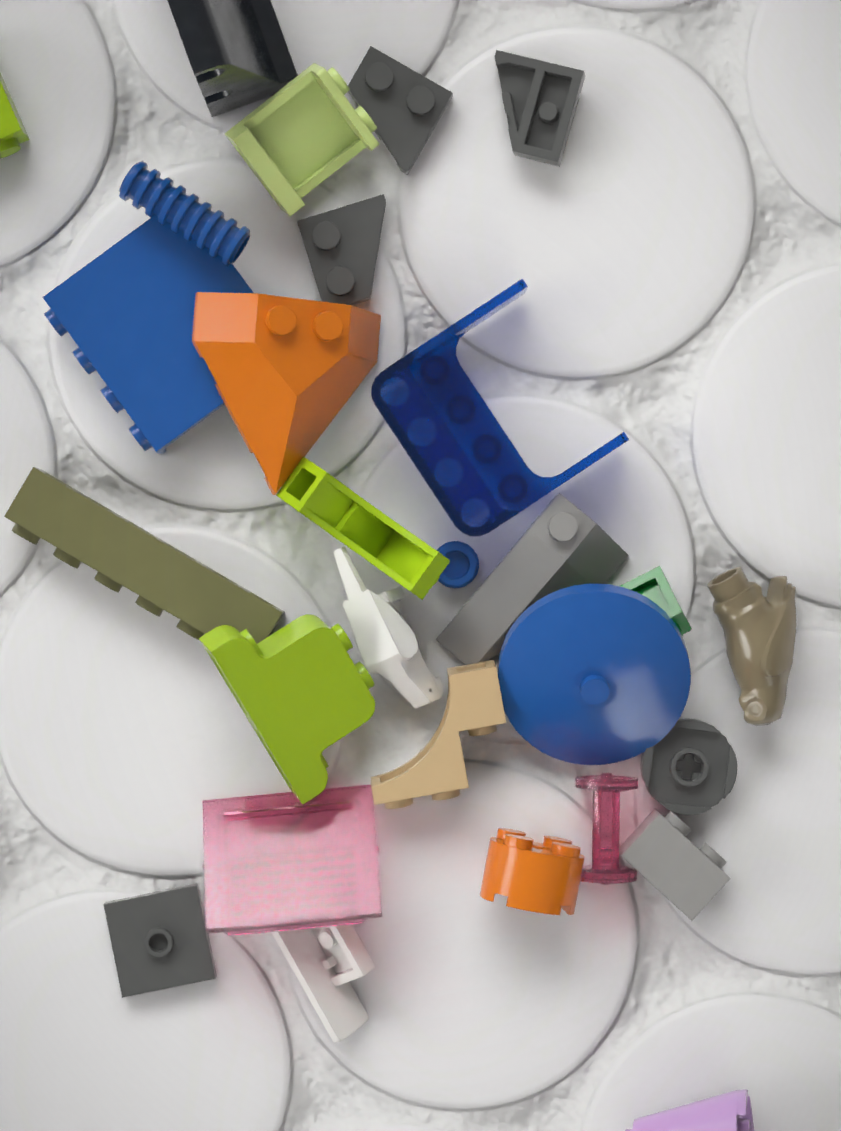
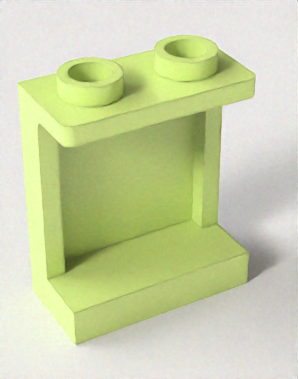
[225,63,379,216]

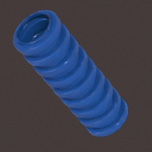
[119,161,250,266]

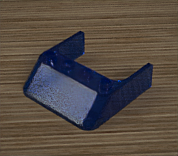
[371,279,629,537]

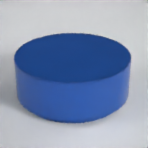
[437,541,479,588]

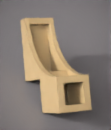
[371,660,506,809]

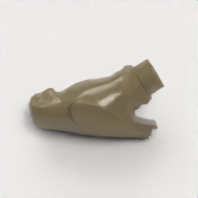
[707,567,796,726]

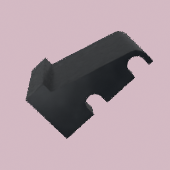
[167,0,298,117]

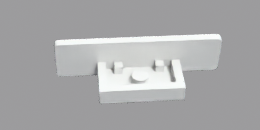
[242,856,376,1043]

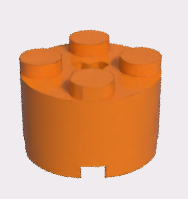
[480,828,585,915]

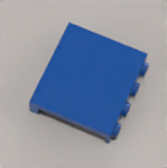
[42,215,254,455]

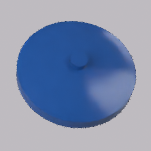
[498,583,691,765]

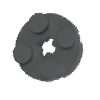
[640,719,737,815]

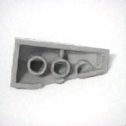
[436,493,629,665]

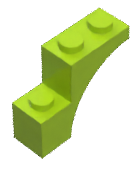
[276,457,450,600]

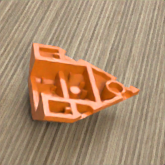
[192,292,381,495]

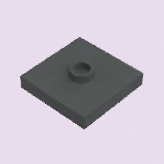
[103,883,217,998]

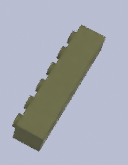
[4,467,285,643]

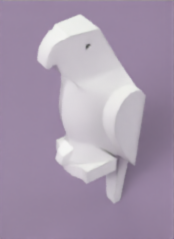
[333,547,443,709]

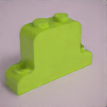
[199,614,375,804]

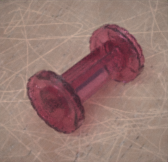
[575,773,638,885]

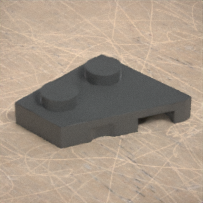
[348,46,453,175]
[494,50,585,167]
[297,194,386,305]

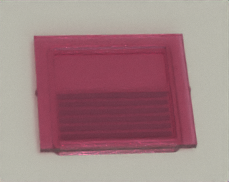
[202,784,382,936]

